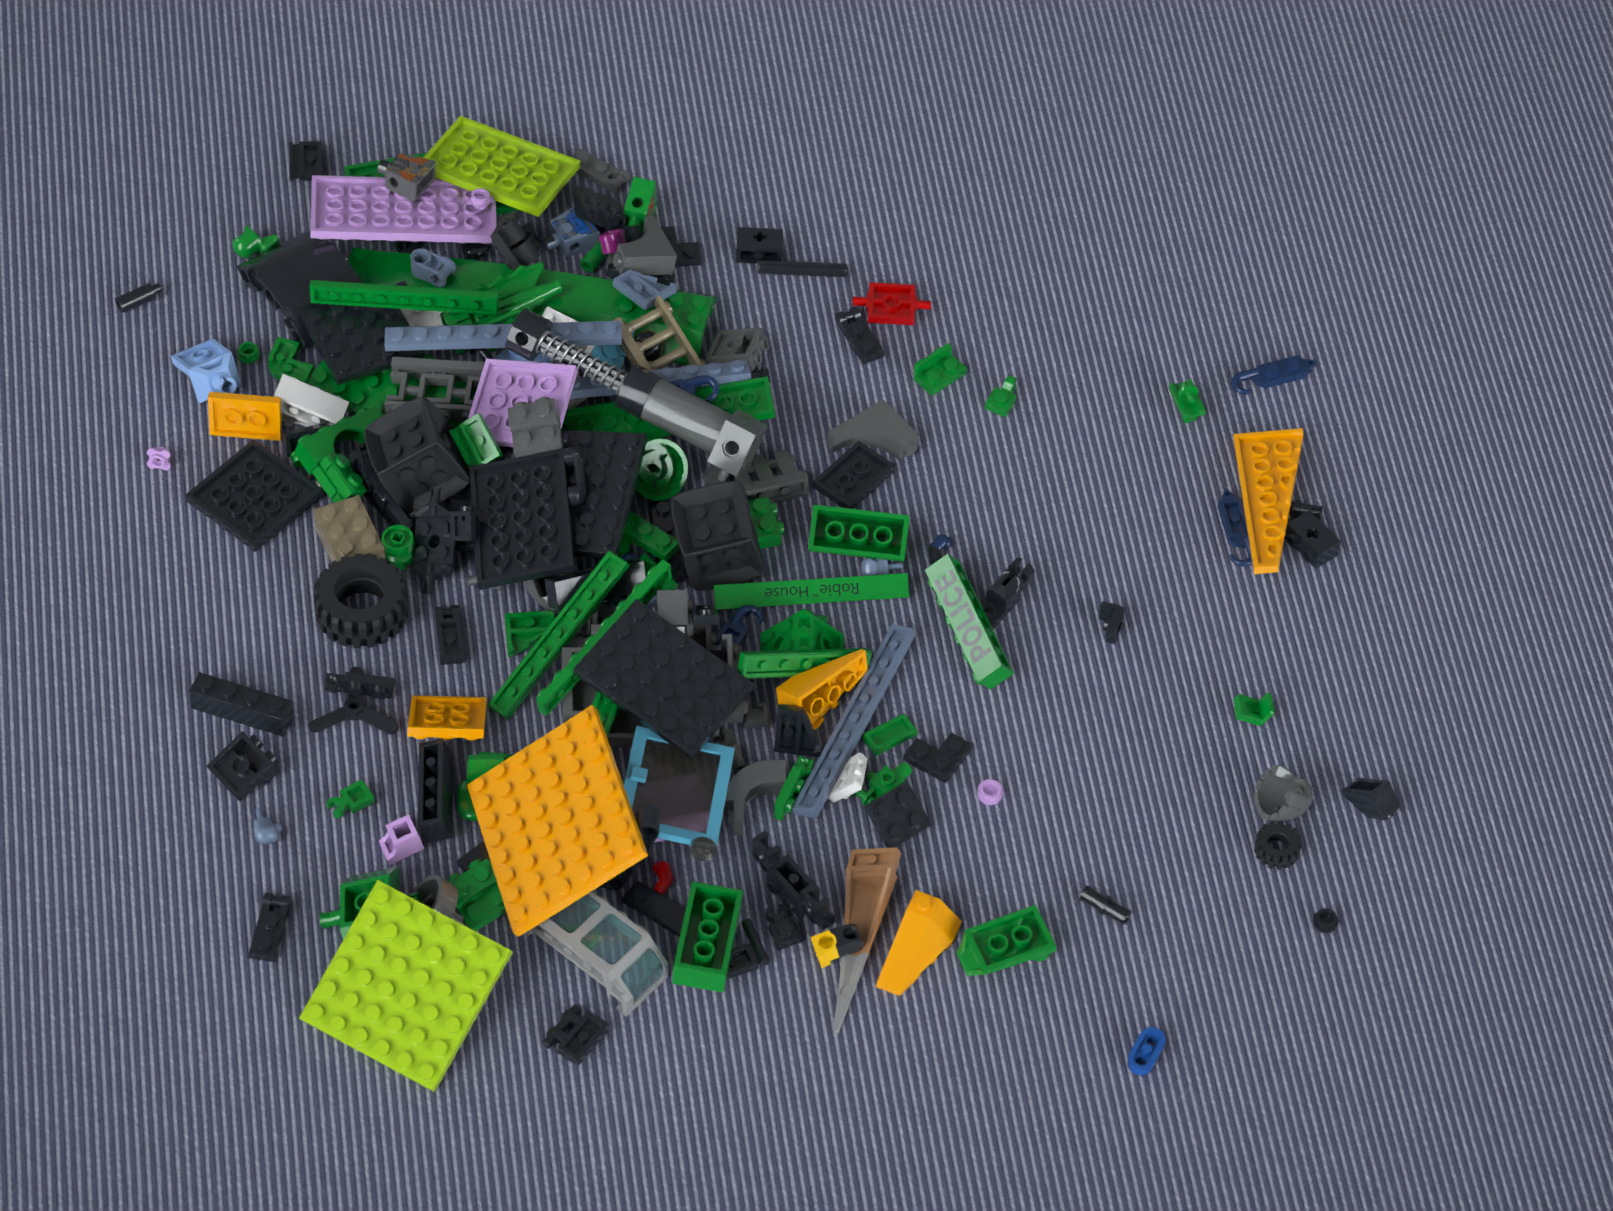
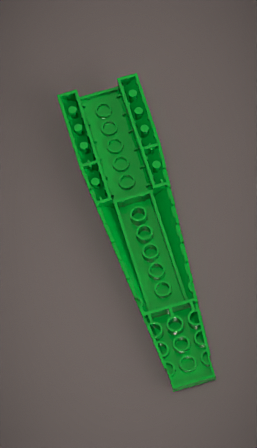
[348,247,717,366]

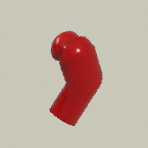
[652,860,674,895]

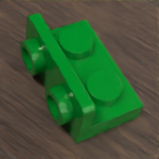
[913,343,967,396]

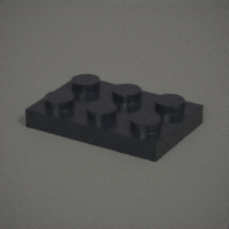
[812,440,895,509]

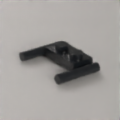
[678,919,770,980]

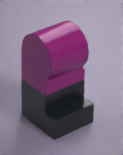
[599,225,641,254]

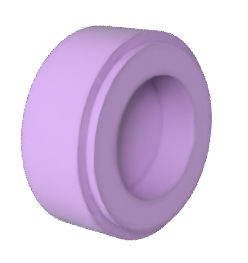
[977,779,1003,805]

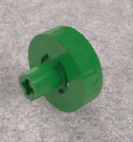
[634,437,688,501]

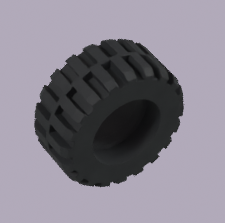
[313,553,409,648]

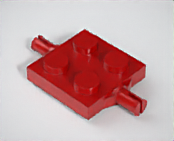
[852,282,931,326]

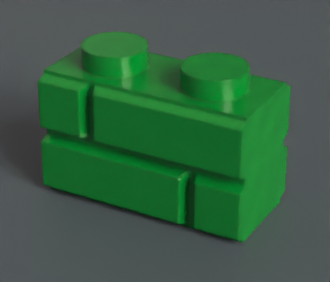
[312,453,367,503]

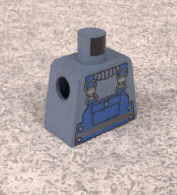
[542,207,600,257]

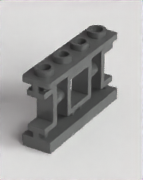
[384,357,485,422]

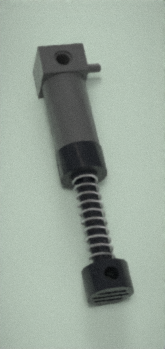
[505,308,768,482]

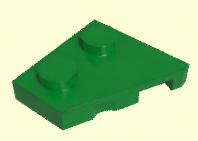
[505,610,555,657]

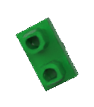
[1169,379,1206,423]

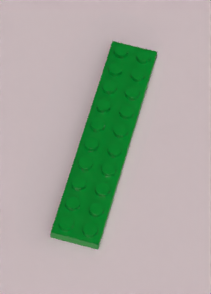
[561,376,775,438]

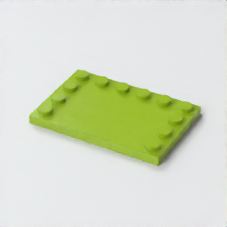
[423,116,580,217]

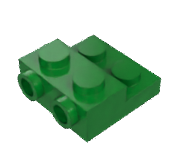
[749,497,784,549]
[446,858,506,932]

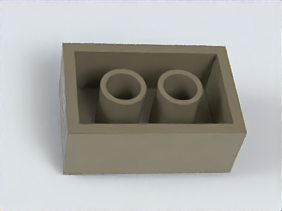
[313,495,385,563]

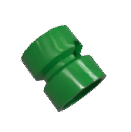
[382,525,414,570]

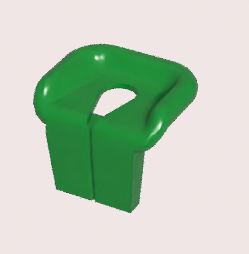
[457,754,505,821]

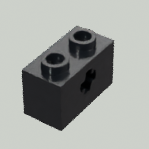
[736,227,783,264]
[1285,511,1341,569]

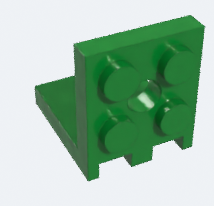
[760,609,844,651]

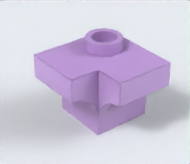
[378,814,425,865]

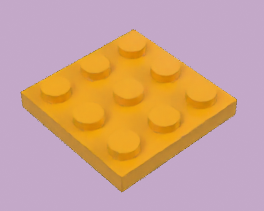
[407,695,487,740]

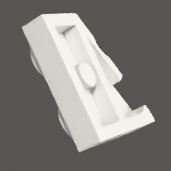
[828,752,868,803]

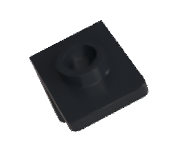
[460,242,490,260]

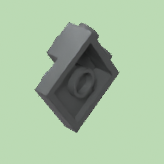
[705,328,769,371]
[508,397,563,457]

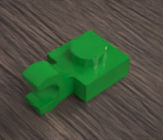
[985,375,1017,417]

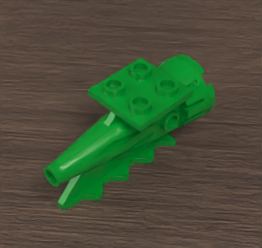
[440,262,563,355]

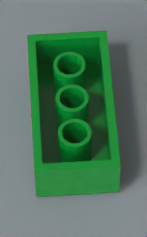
[672,881,743,993]

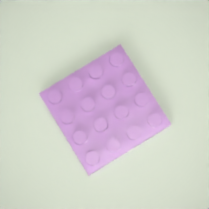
[468,359,578,447]

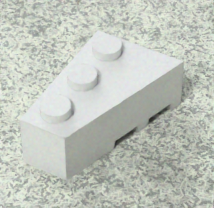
[273,374,349,427]

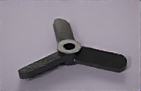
[308,667,398,734]

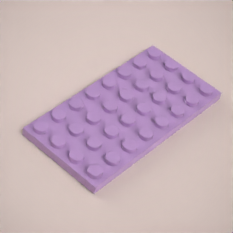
[311,175,496,244]

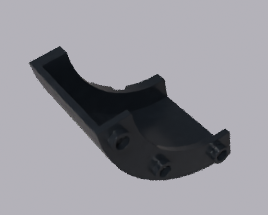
[236,231,362,349]

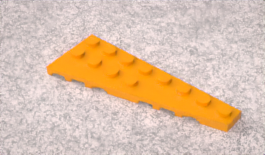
[1233,428,1303,574]

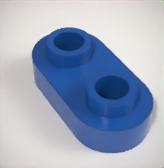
[1127,1027,1166,1075]

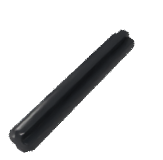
[757,260,848,277]

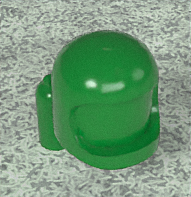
[232,225,280,259]

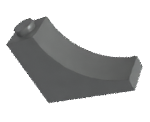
[613,216,677,275]
[827,399,919,460]

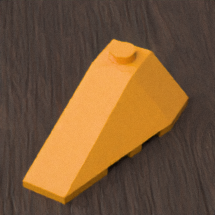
[776,649,868,730]
[876,890,962,996]

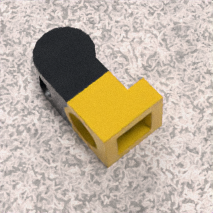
[810,924,864,968]

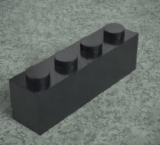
[545,558,646,613]
[189,672,294,737]
[418,738,453,843]

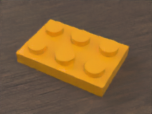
[208,392,282,441]

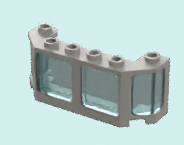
[510,891,668,1017]

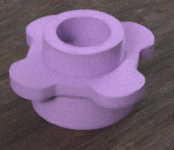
[467,188,494,210]
[147,446,171,470]

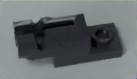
[981,557,1035,629]

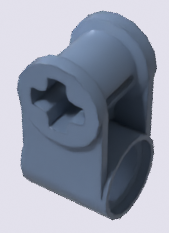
[410,248,456,287]

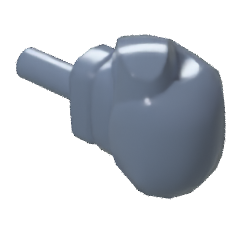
[861,558,903,576]
[253,808,282,845]

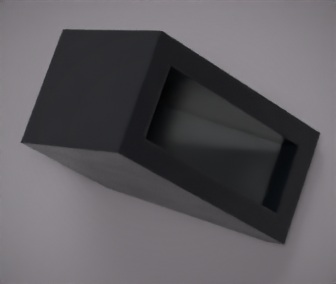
[1341,778,1401,821]

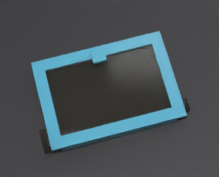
[624,726,735,861]

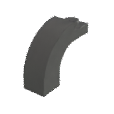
[723,760,786,835]

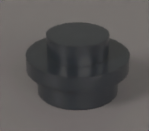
[1312,908,1339,934]

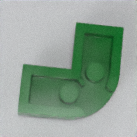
[268,337,314,384]

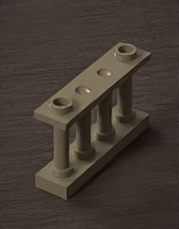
[612,296,707,370]

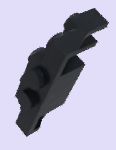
[751,830,835,931]

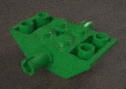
[319,866,423,940]

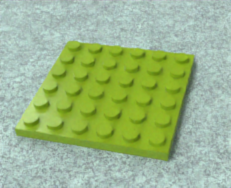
[299,880,513,1092]

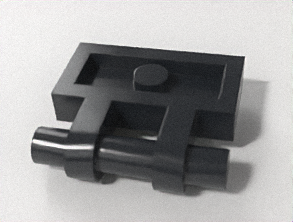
[542,1004,610,1066]

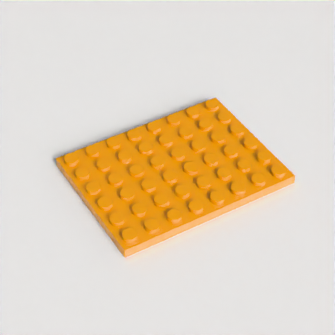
[467,705,648,937]

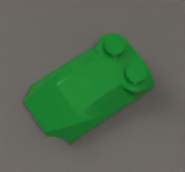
[956,905,1056,976]

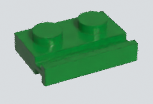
[450,413,503,468]

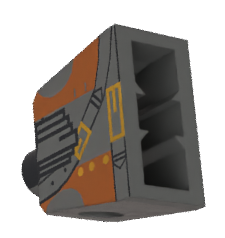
[377,153,436,202]

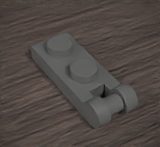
[572,148,631,193]

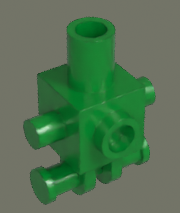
[852,762,912,805]

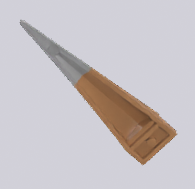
[833,847,901,1034]

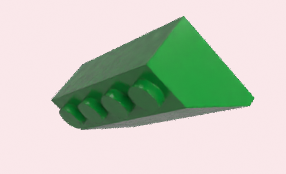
[808,505,910,562]

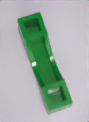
[294,406,383,475]

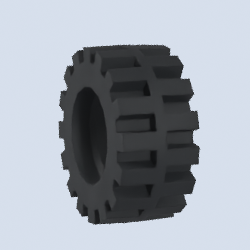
[1254,821,1302,870]

